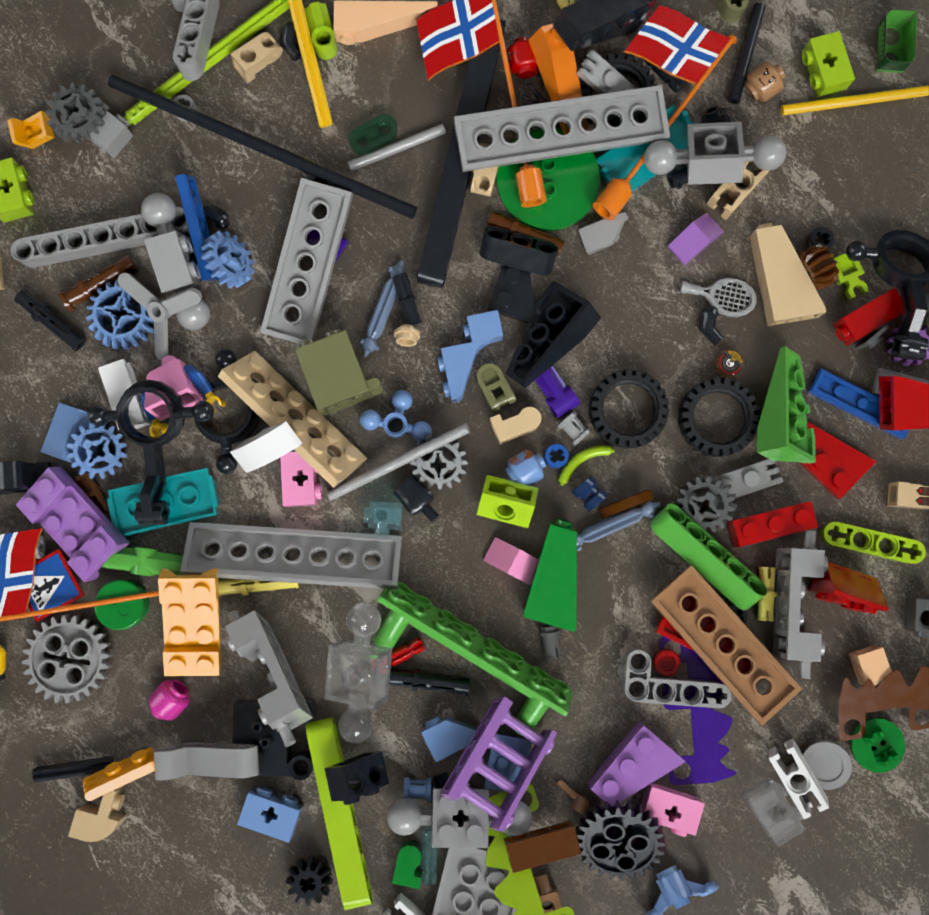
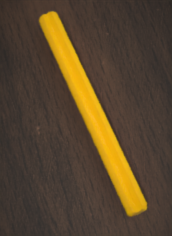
[288,0,333,128]

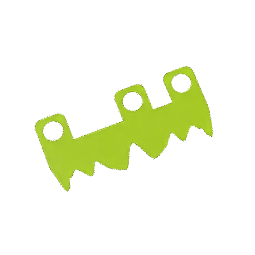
[485,784,575,915]

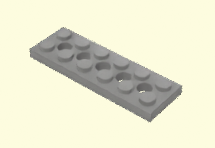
[260,178,354,344]

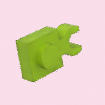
[834,253,868,300]

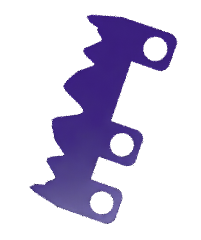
[659,636,737,785]

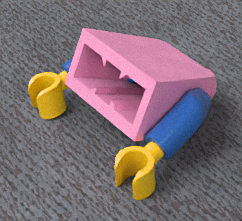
[140,355,226,437]

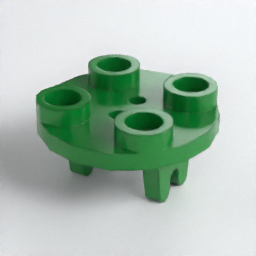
[848,717,905,773]

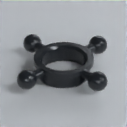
[165,349,278,474]

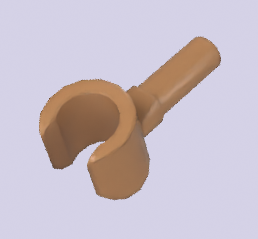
[557,779,589,814]

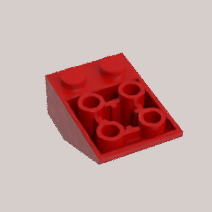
[807,562,889,615]

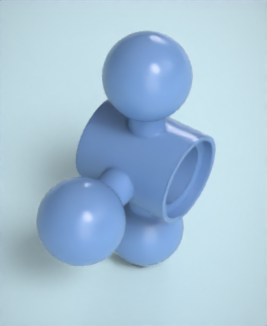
[360,390,432,442]

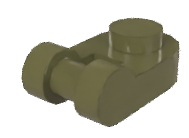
[476,363,517,413]

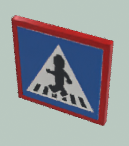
[28,549,85,622]

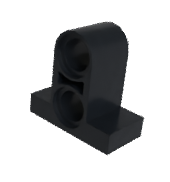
[0,461,52,495]

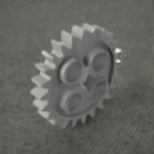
[22,614,113,703]

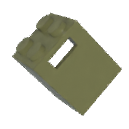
[295,329,383,416]

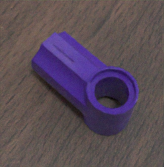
[535,366,580,419]

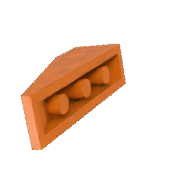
[528,23,589,135]

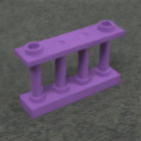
[440,696,557,832]

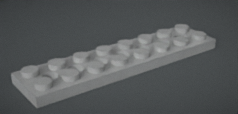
[454,85,670,172]
[180,522,402,590]

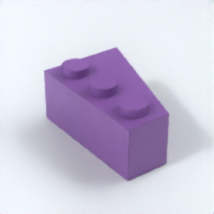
[587,720,686,807]

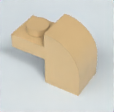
[68,786,126,842]

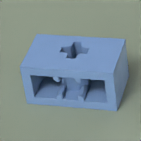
[237,786,304,843]

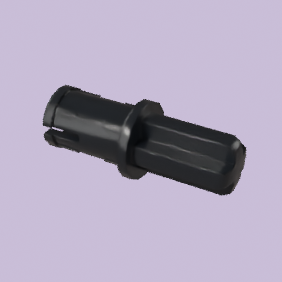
[393,273,422,325]

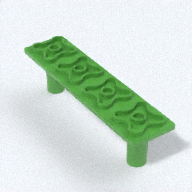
[373,582,573,736]

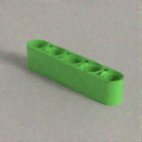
[650,503,767,610]

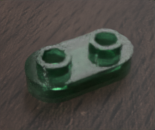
[349,114,398,155]

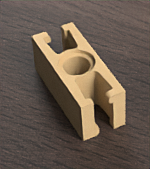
[707,161,770,220]

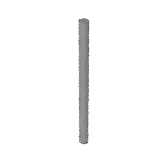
[327,423,470,501]

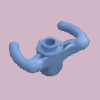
[644,865,719,915]

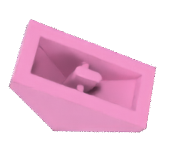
[483,537,538,585]

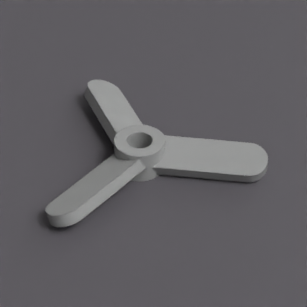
[118,273,202,361]

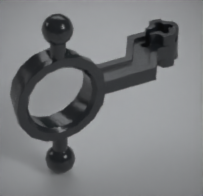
[846,230,929,360]
[88,379,214,525]

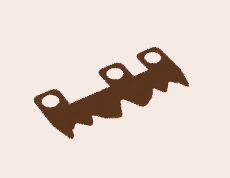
[839,666,929,741]

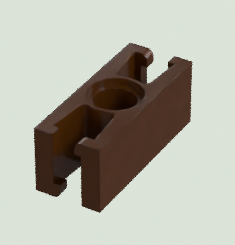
[504,820,581,873]

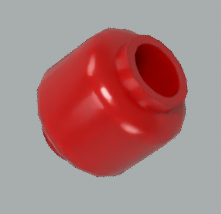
[507,37,539,79]

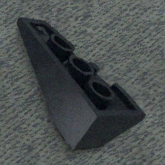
[505,280,601,388]

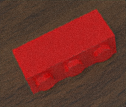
[726,501,818,547]

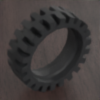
[580,52,657,127]
[589,369,670,449]
[678,378,760,457]

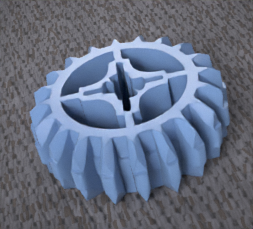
[86,279,154,350]

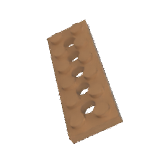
[650,565,802,726]

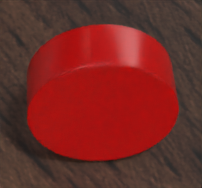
[652,649,681,677]

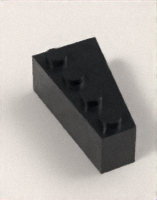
[553,0,657,51]

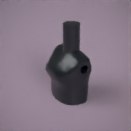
[393,475,440,523]

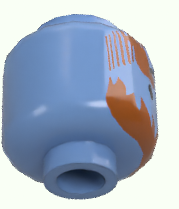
[505,449,546,486]

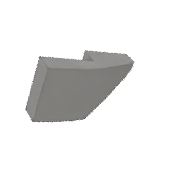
[579,212,628,255]

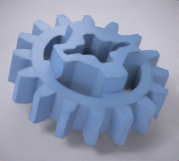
[201,231,255,288]
[66,422,127,479]

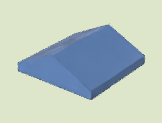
[40,403,109,463]

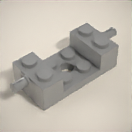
[772,531,828,679]
[225,610,313,747]

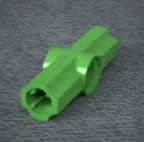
[102,547,183,576]

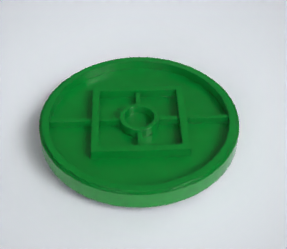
[497,129,600,231]

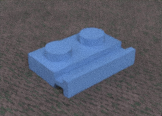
[484,733,532,792]

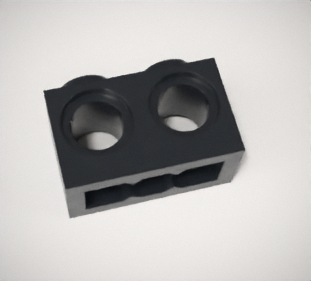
[324,751,389,805]

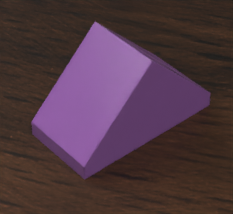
[668,213,724,266]

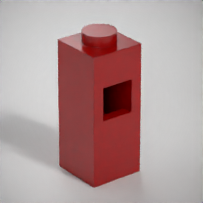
[832,288,904,346]

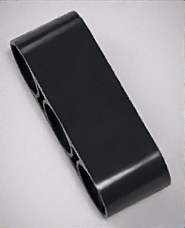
[479,226,558,276]

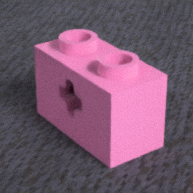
[280,452,322,507]
[641,783,705,837]

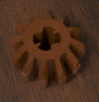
[798,244,839,290]

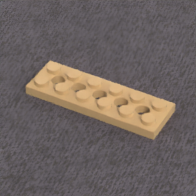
[218,351,367,488]

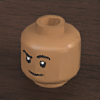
[744,62,786,102]

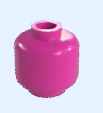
[148,679,190,721]

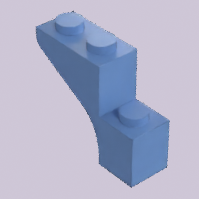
[437,310,503,403]

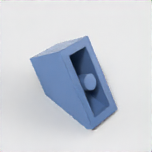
[421,716,478,762]

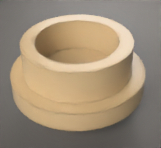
[394,324,420,347]

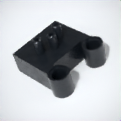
[232,697,317,781]

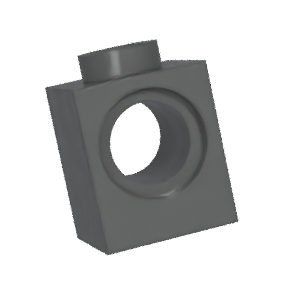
[905,598,929,638]

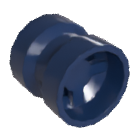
[571,475,608,512]

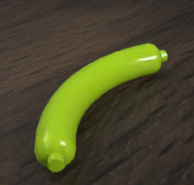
[558,445,615,486]

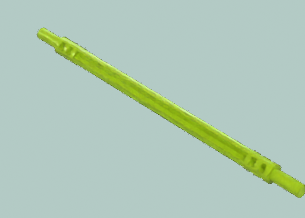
[123,0,289,127]

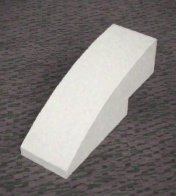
[230,421,302,473]

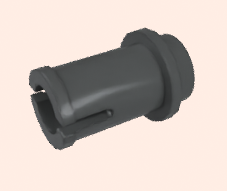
[539,625,561,660]

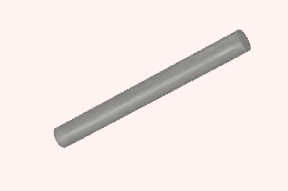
[347,124,446,172]

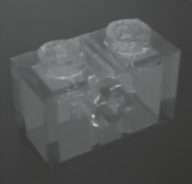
[742,777,806,848]

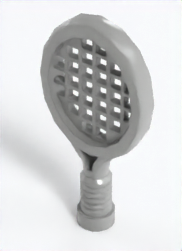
[680,278,757,317]

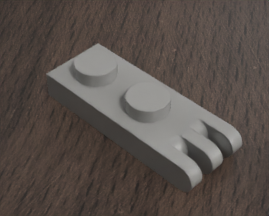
[577,50,637,94]
[713,459,784,502]

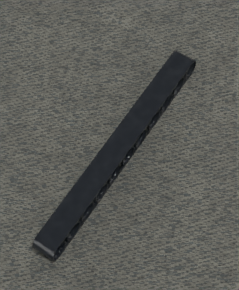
[417,19,506,289]

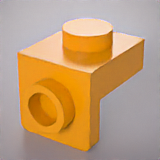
[7,111,55,149]

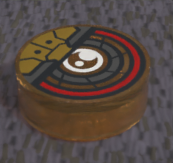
[715,350,743,377]

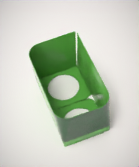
[876,10,917,73]

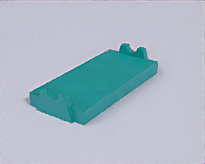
[596,105,696,193]
[107,468,221,537]

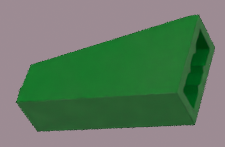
[523,518,577,632]

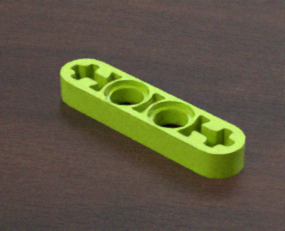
[820,522,926,564]

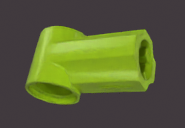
[305,2,338,60]

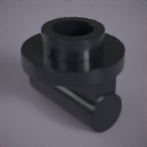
[701,106,731,123]

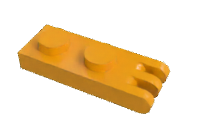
[83,747,155,801]

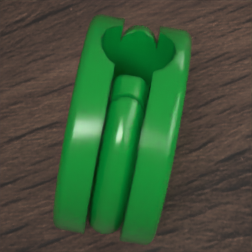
[94,580,149,630]

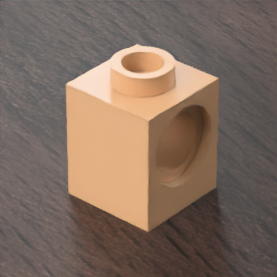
[848,645,892,688]

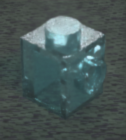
[364,501,403,535]

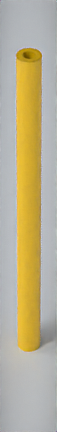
[780,85,929,116]

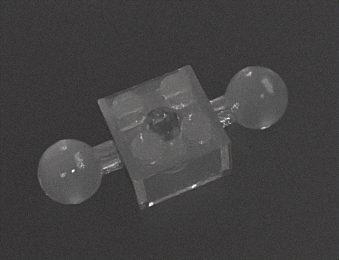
[325,602,392,744]

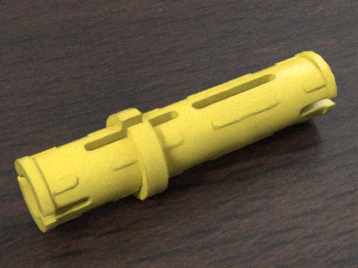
[218,579,299,596]

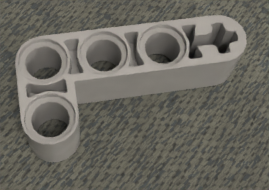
[171,0,220,81]
[622,648,732,708]
[153,742,259,780]

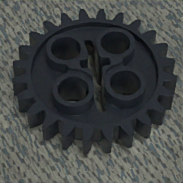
[576,800,665,881]

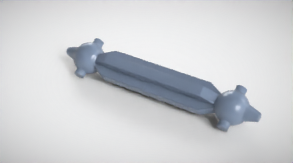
[359,260,405,357]
[577,501,661,551]

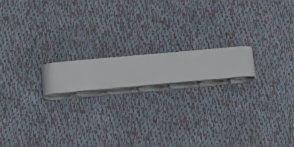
[10,207,190,268]

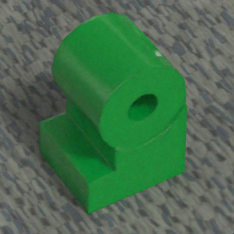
[392,840,422,889]

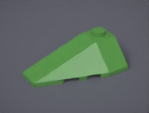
[756,346,816,463]

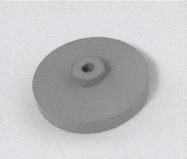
[802,740,852,790]

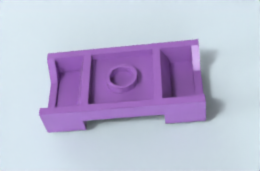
[16,466,129,582]

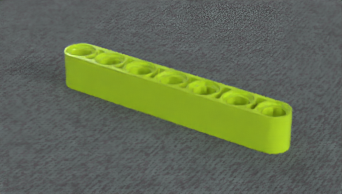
[306,717,373,911]

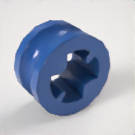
[544,444,569,468]

